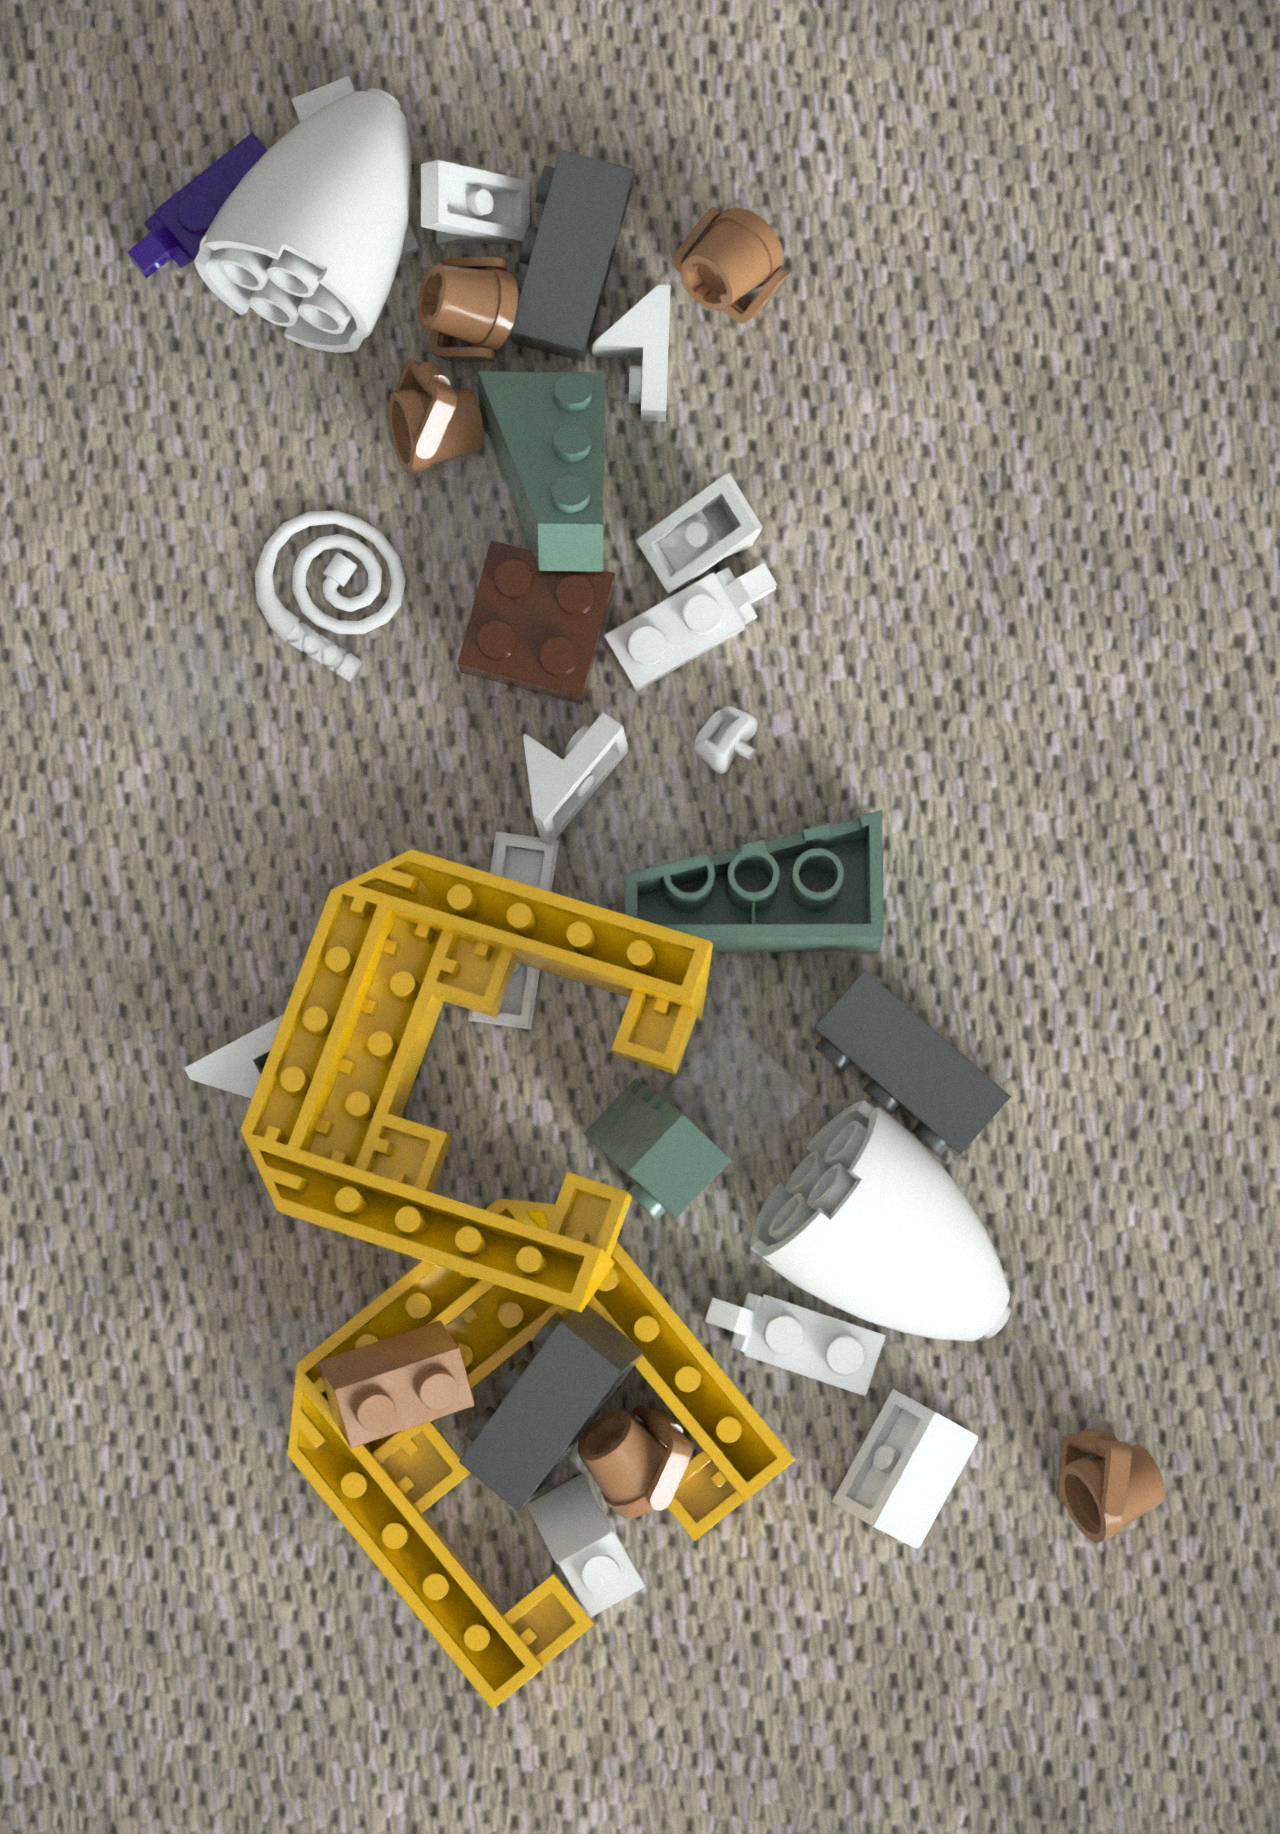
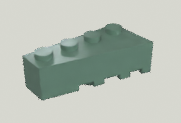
[624,810,884,952]
[583,1078,732,1221]

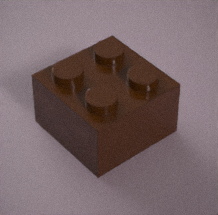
[458,540,615,705]

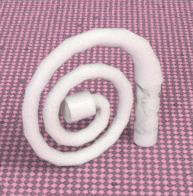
[254,510,406,682]

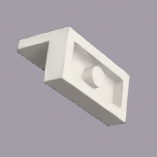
[831,1389,978,1548]

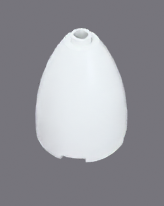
[194,88,412,353]
[750,1100,1011,1341]

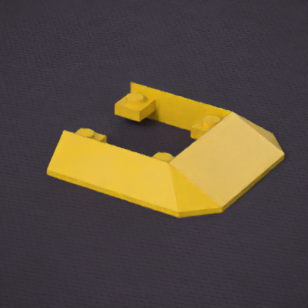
[240,849,713,1313]
[287,1198,795,1710]

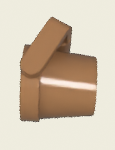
[673,207,789,323]
[417,257,518,362]
[386,359,484,473]
[577,1405,693,1518]
[1057,1429,1165,1543]

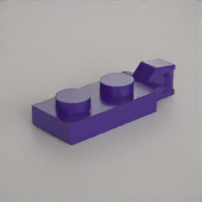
[128,132,267,278]

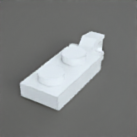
[604,563,777,692]
[704,1292,886,1396]

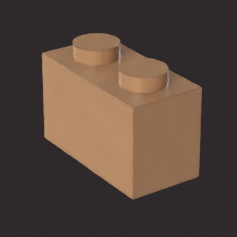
[317,1321,475,1448]

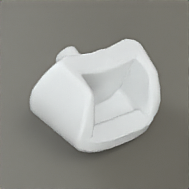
[694,705,758,774]

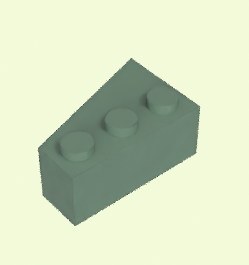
[478,371,606,572]

